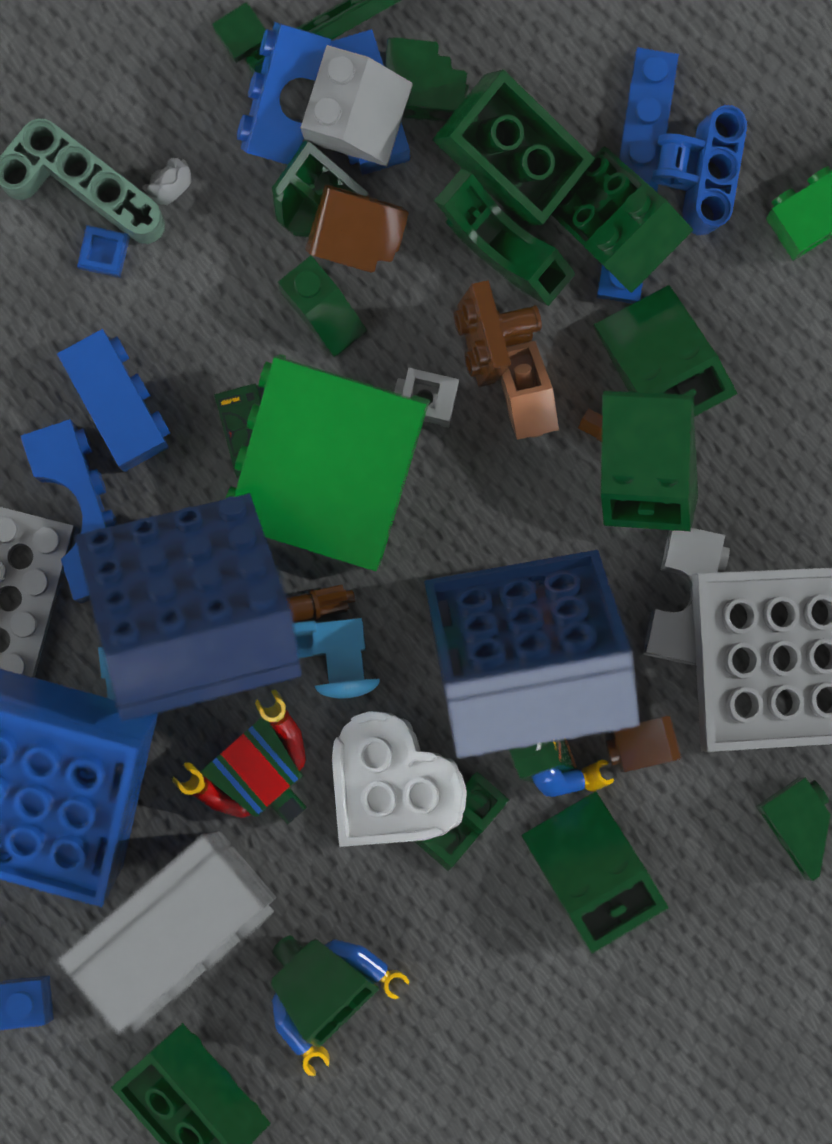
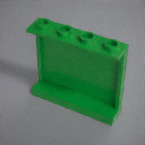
[226,354,430,572]

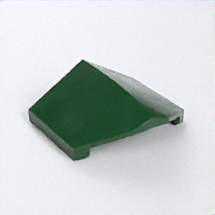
[272,140,369,237]

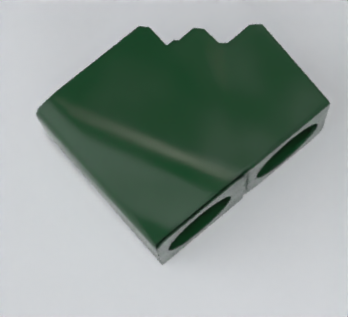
[385,37,470,122]

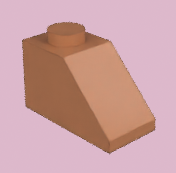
[500,341,559,440]

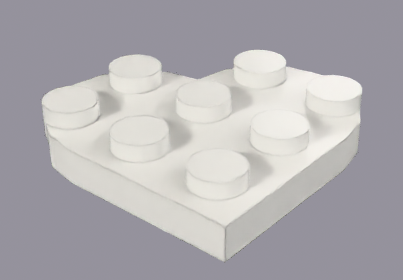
[332,711,467,847]

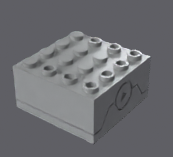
[58,831,276,1034]

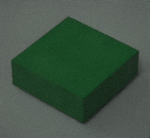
[211,2,266,63]

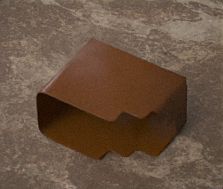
[305,185,409,273]

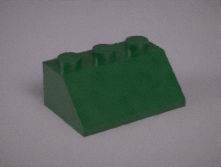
[111,1023,271,1144]

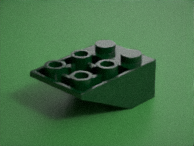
[551,146,693,293]
[593,285,738,417]
[601,391,698,532]
[521,791,669,954]

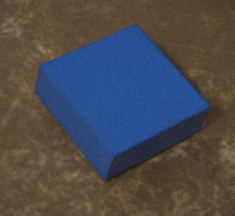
[77,225,130,278]

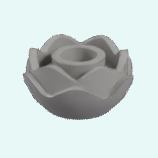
[142,157,191,205]

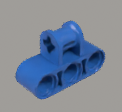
[651,105,747,235]

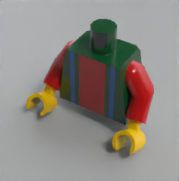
[172,690,307,825]

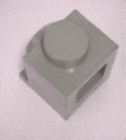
[394,368,459,428]

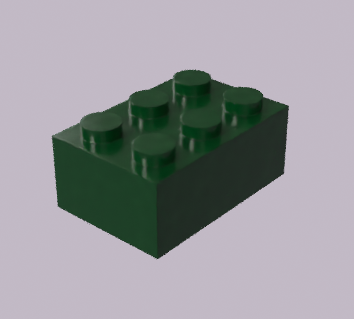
[432,69,595,226]

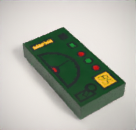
[214,383,261,479]

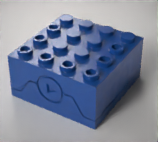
[0,668,158,907]

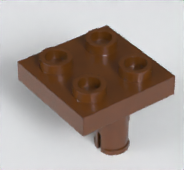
[454,280,542,388]

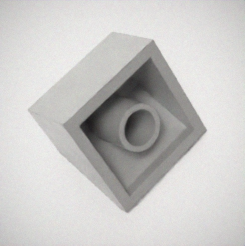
[300,45,413,166]

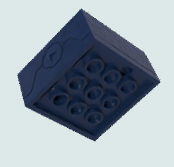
[75,493,301,722]
[424,549,639,758]

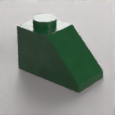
[277,255,367,358]
[756,777,831,882]

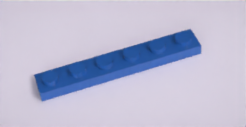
[596,47,679,304]

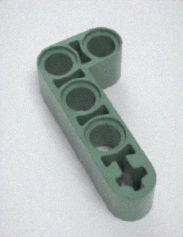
[0,118,165,244]

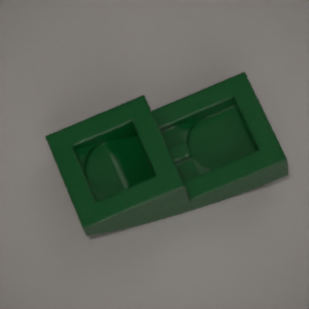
[415,772,509,871]

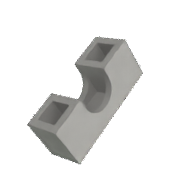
[642,528,730,665]

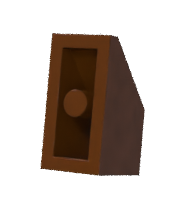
[605,715,681,772]

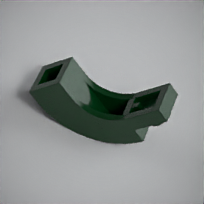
[434,168,576,306]

